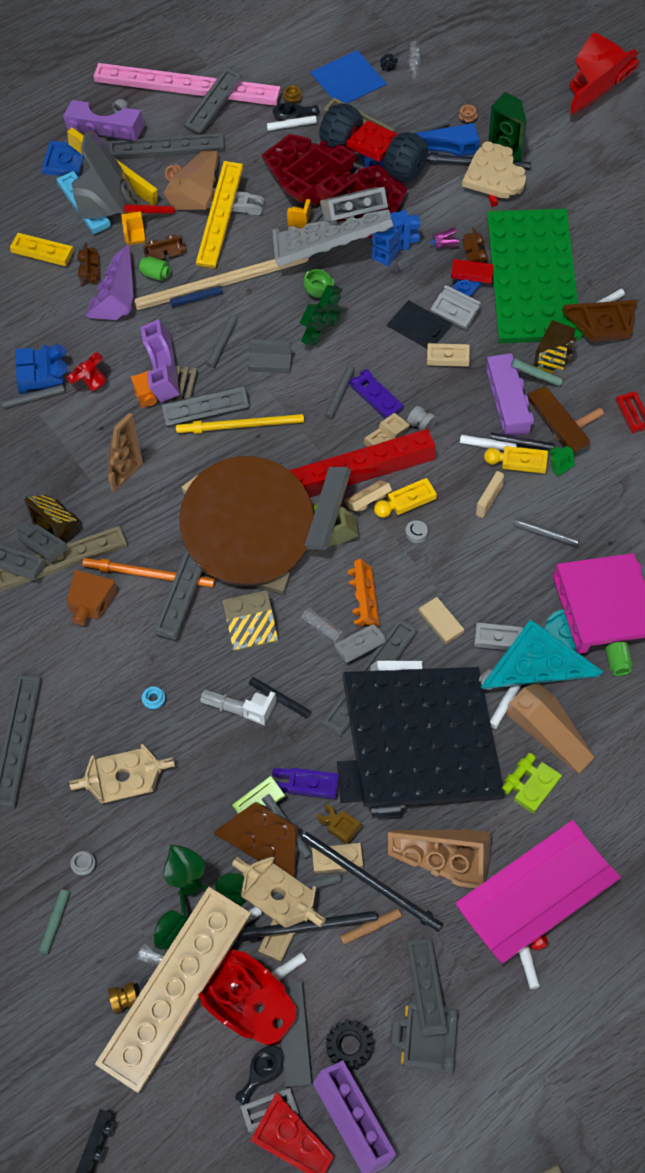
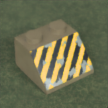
[222,590,278,652]

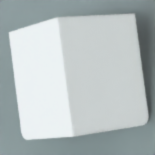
[242,691,277,726]

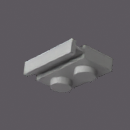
[430,285,482,330]

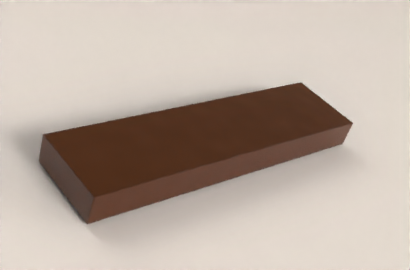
[527,386,590,453]

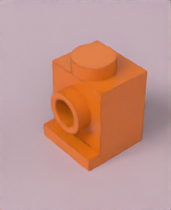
[131,370,157,408]

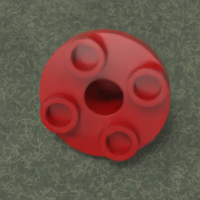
[66,351,106,391]

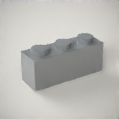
[320,187,388,221]

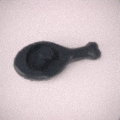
[272,101,320,121]
[235,1045,284,1105]

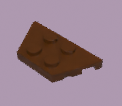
[562,300,638,342]
[214,802,298,879]

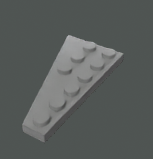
[272,210,393,266]

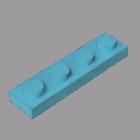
[56,171,111,235]

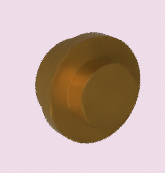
[283,85,302,103]

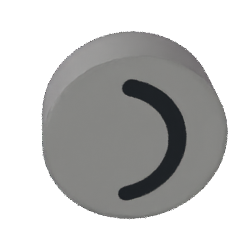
[405,520,428,543]

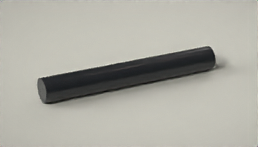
[490,432,555,451]
[249,676,311,719]

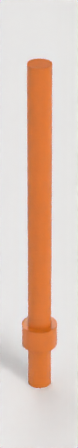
[82,558,215,588]

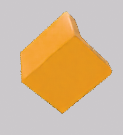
[287,199,312,228]
[121,212,146,245]

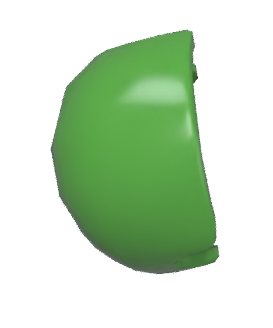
[303,269,334,298]

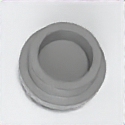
[71,851,95,876]

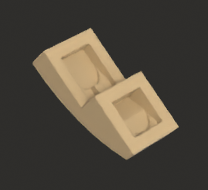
[363,413,410,447]

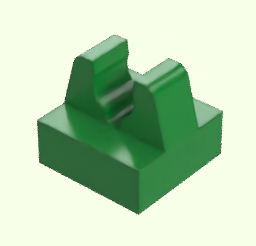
[549,446,575,476]

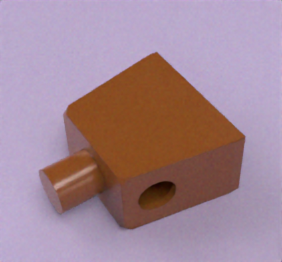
[67,570,118,626]

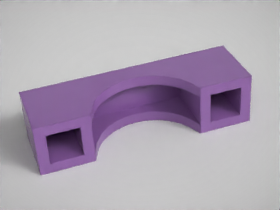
[63,100,145,141]
[141,319,180,403]

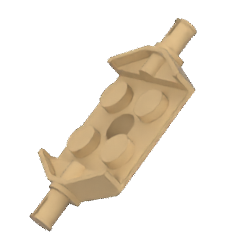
[69,744,175,804]
[232,857,326,928]

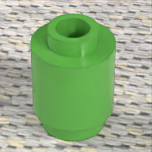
[139,256,171,281]
[605,641,633,676]

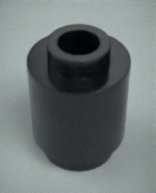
[370,805,405,819]

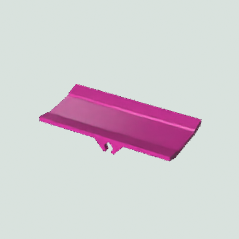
[455,820,621,964]

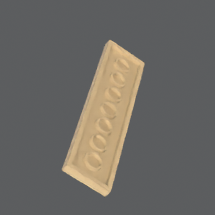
[95,887,252,1093]

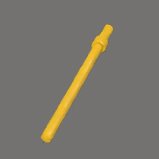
[176,414,304,434]

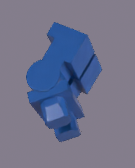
[372,210,420,267]
[15,344,67,394]

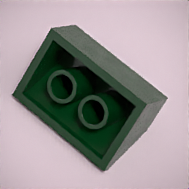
[488,92,527,161]

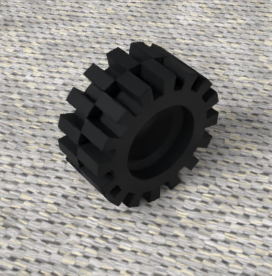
[326,1019,373,1071]

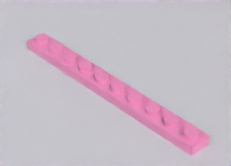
[94,63,281,106]

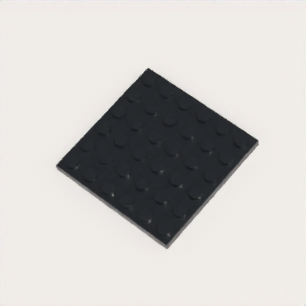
[342,667,505,807]

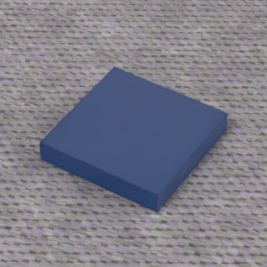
[41,141,85,177]

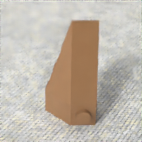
[507,683,595,775]

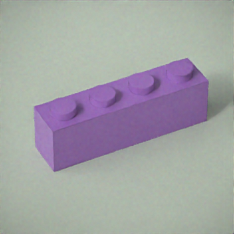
[486,353,534,436]
[313,1061,396,1173]

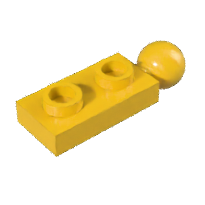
[484,446,548,474]
[374,478,437,518]

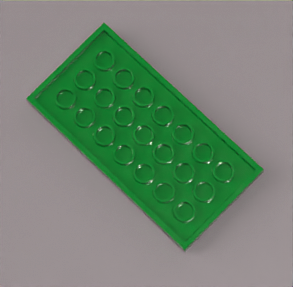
[487,209,582,344]

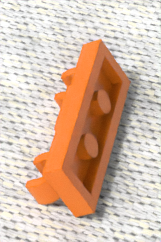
[347,558,380,627]

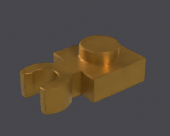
[317,804,362,844]

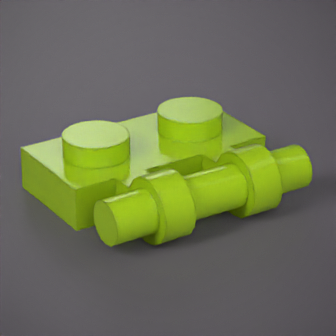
[502,753,562,814]

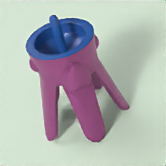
[428,227,459,249]

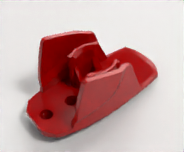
[569,32,640,116]
[198,949,297,1046]

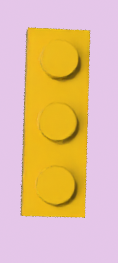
[10,233,74,266]

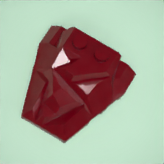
[261,134,357,204]
[316,165,408,238]

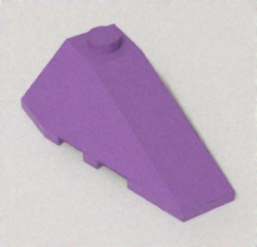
[85,245,133,320]

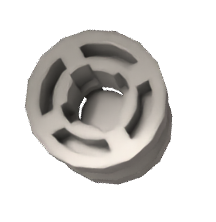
[407,405,437,432]

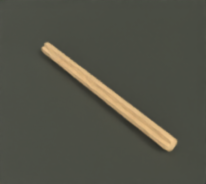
[134,258,309,310]

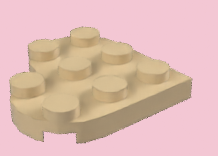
[462,142,526,198]

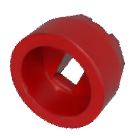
[530,934,549,950]

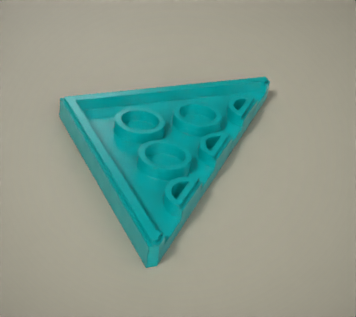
[481,619,604,689]

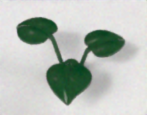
[154,845,247,950]

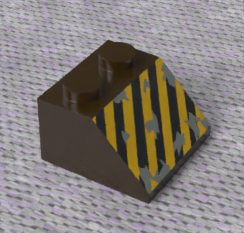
[532,320,577,378]
[24,495,80,544]

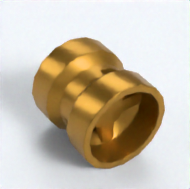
[108,982,137,1014]

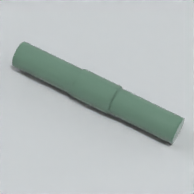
[511,358,563,386]
[38,890,70,954]

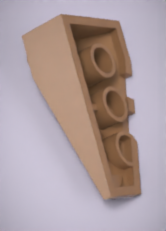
[164,151,219,210]
[107,413,143,492]
[388,829,491,889]

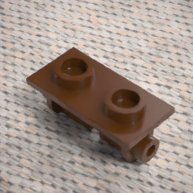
[462,227,488,263]
[143,235,186,260]
[77,242,99,286]

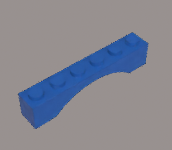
[360,123,479,170]

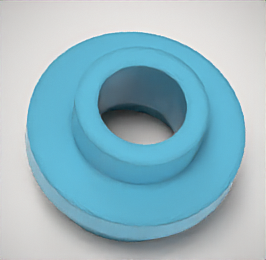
[142,686,165,709]

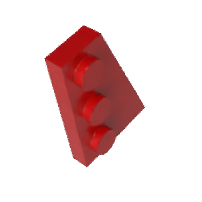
[250,1092,334,1173]

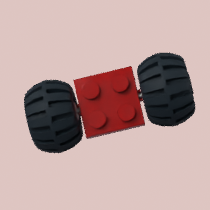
[319,103,428,182]

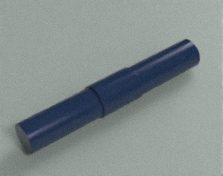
[170,286,222,307]

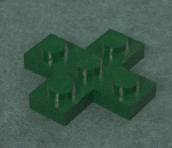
[300,285,343,345]

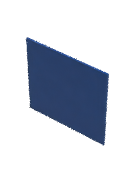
[310,50,387,104]

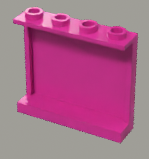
[552,553,645,654]

